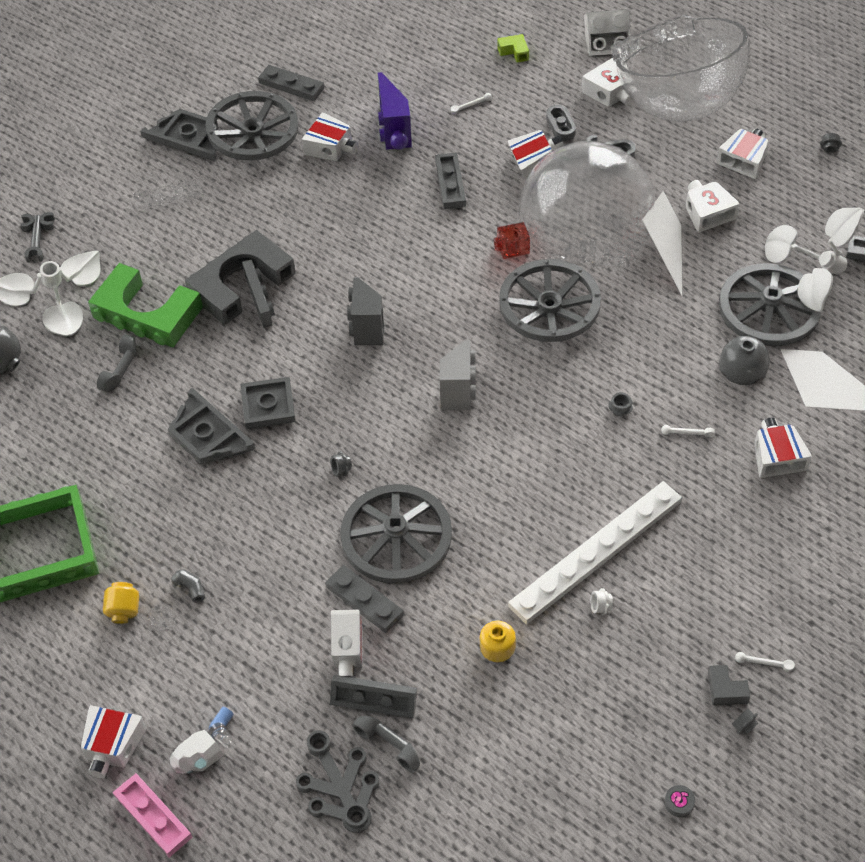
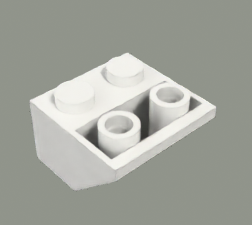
[584,10,631,56]

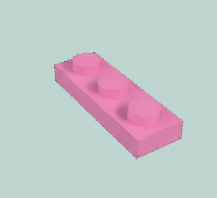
[113,773,193,858]

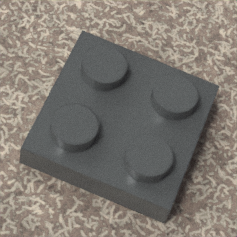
[240,377,296,429]

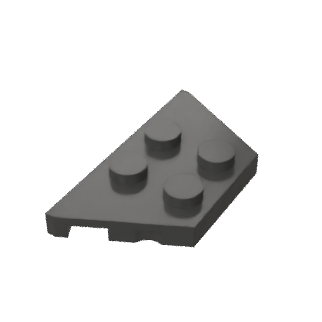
[140,109,218,161]
[168,388,255,464]

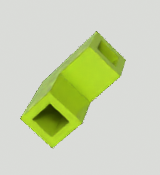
[497,34,529,63]

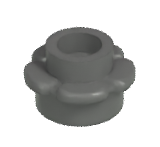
[820,133,842,153]
[608,392,633,416]
[330,451,352,476]
[732,708,758,735]

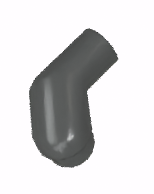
[171,569,205,603]

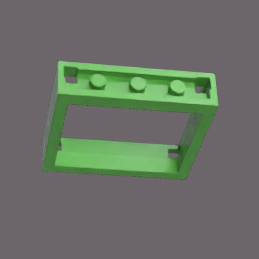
[0,484,100,603]

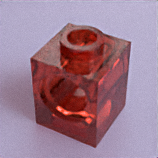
[494,222,530,259]

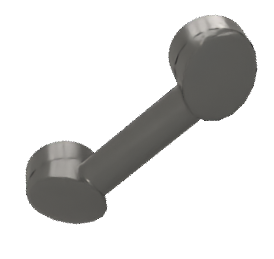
[97,334,137,392]
[352,716,420,773]

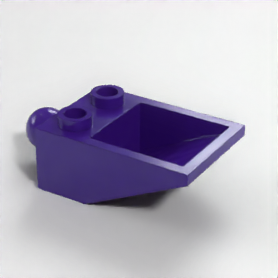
[378,72,412,150]

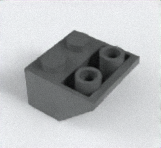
[347,277,384,345]

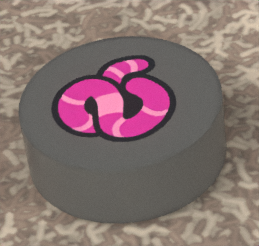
[664,785,695,817]

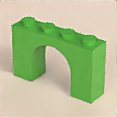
[88,263,203,347]

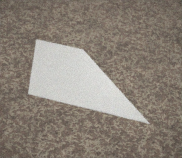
[642,191,682,295]
[780,349,865,411]

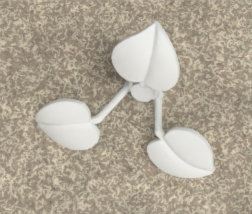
[765,208,864,312]
[0,251,101,336]

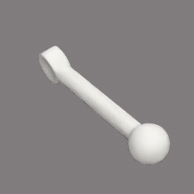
[451,93,492,114]
[661,425,715,437]
[735,652,795,672]

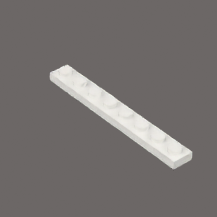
[508,481,682,625]

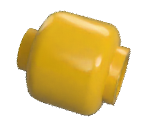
[103,582,139,624]
[479,621,516,663]

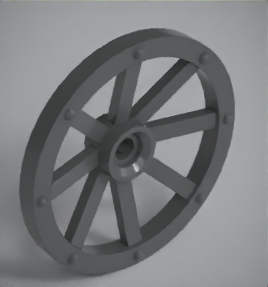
[206,91,298,160]
[499,259,601,342]
[719,263,822,346]
[341,484,452,583]

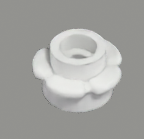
[590,588,613,616]

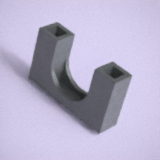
[185,230,296,325]

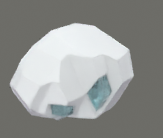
[170,730,223,774]

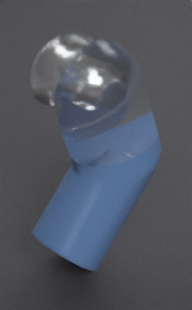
[209,707,234,749]

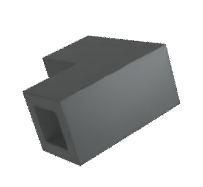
[708,665,750,705]

